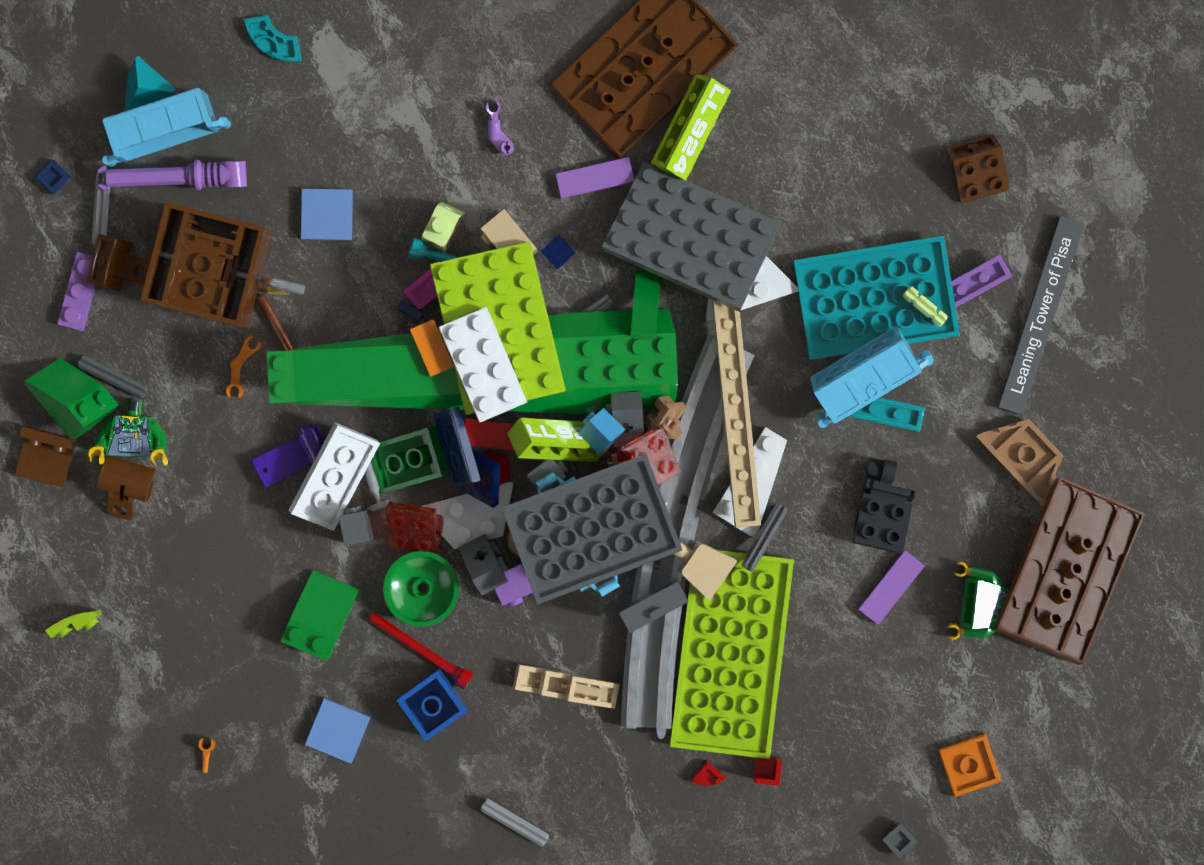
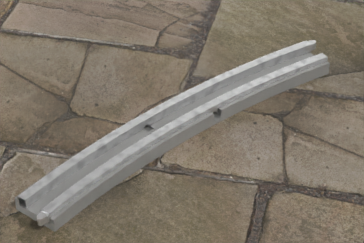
[621,335,755,739]

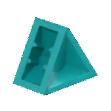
[124,56,176,112]

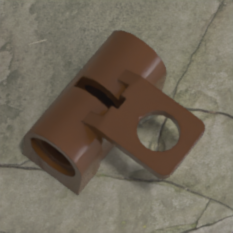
[86,234,150,291]
[97,456,156,520]

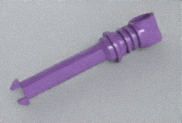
[97,159,247,191]

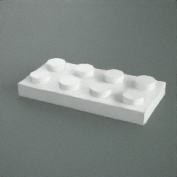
[439,307,527,423]
[288,422,380,531]

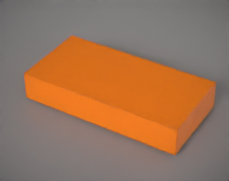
[410,319,454,377]

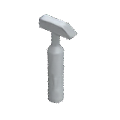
[364,462,391,511]

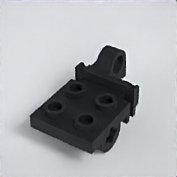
[852,458,916,554]

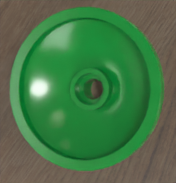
[383,551,459,627]

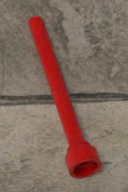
[368,613,474,690]

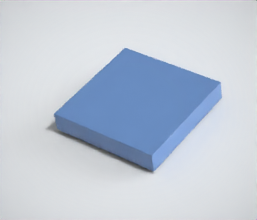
[301,189,353,240]
[305,698,371,764]

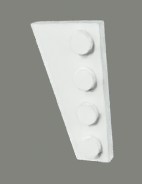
[713,427,787,539]

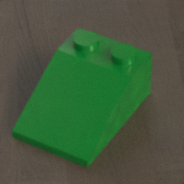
[23,358,119,441]
[371,426,450,494]
[280,570,360,661]

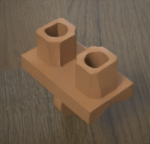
[643,396,687,441]

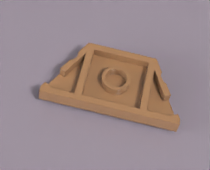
[975,419,1063,507]

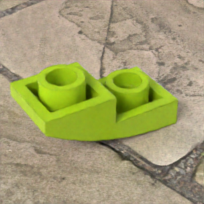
[45,610,102,638]

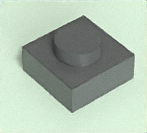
[881,821,918,858]

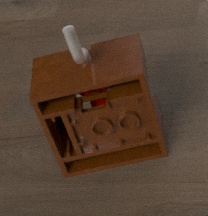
[140,202,305,329]

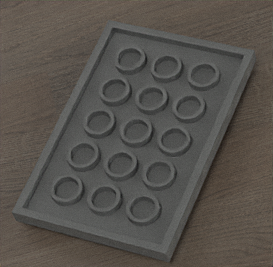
[601,162,781,312]
[502,454,683,605]

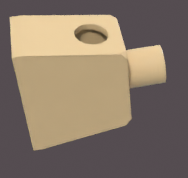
[672,541,737,600]

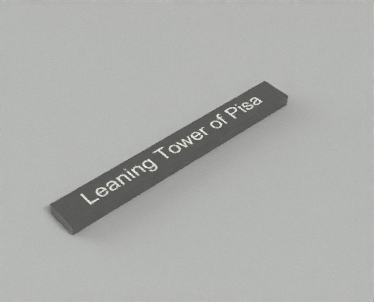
[998,216,1085,415]

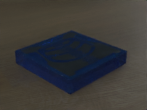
[457,448,499,508]

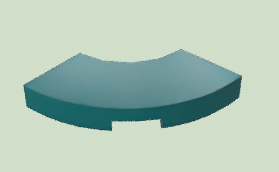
[243,15,302,63]

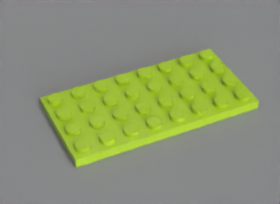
[670,550,794,759]

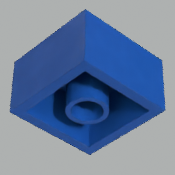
[396,668,468,741]

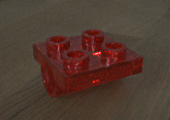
[618,427,681,486]
[385,501,444,554]

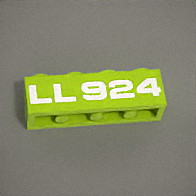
[651,73,731,181]
[507,417,609,462]

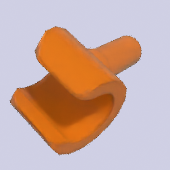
[199,738,215,773]

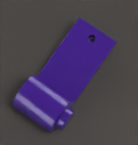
[252,423,326,487]

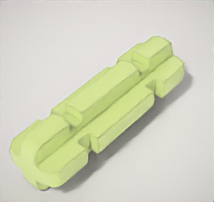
[903,287,948,326]

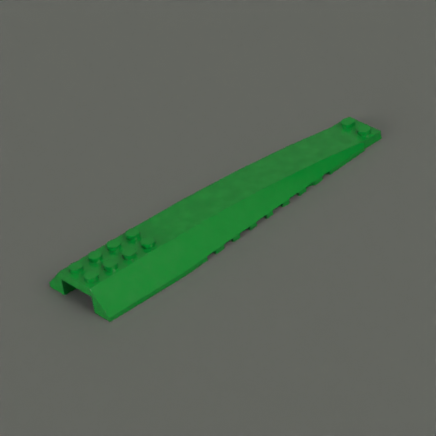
[266,309,678,414]

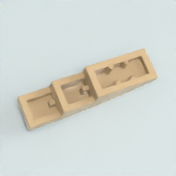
[512,663,620,709]

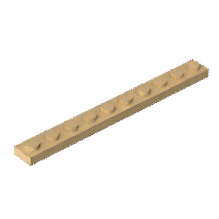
[712,300,761,528]

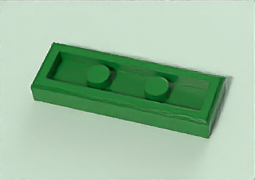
[630,270,661,339]

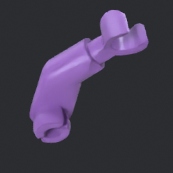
[485,100,514,156]

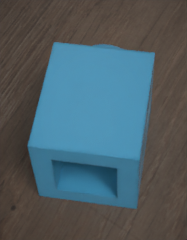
[579,408,625,455]

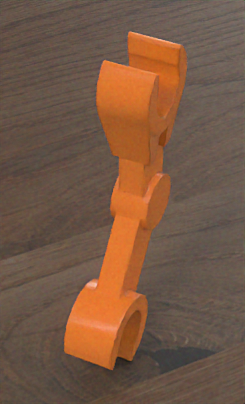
[226,336,262,398]

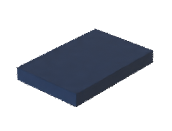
[433,406,481,488]

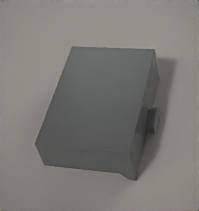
[619,578,689,633]

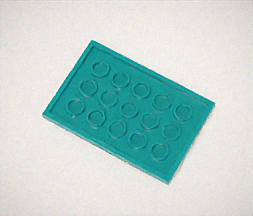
[794,236,960,360]

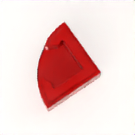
[691,760,726,786]

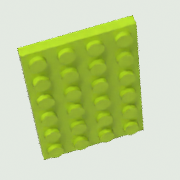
[430,242,566,415]

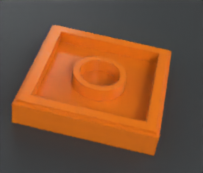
[937,733,1002,797]

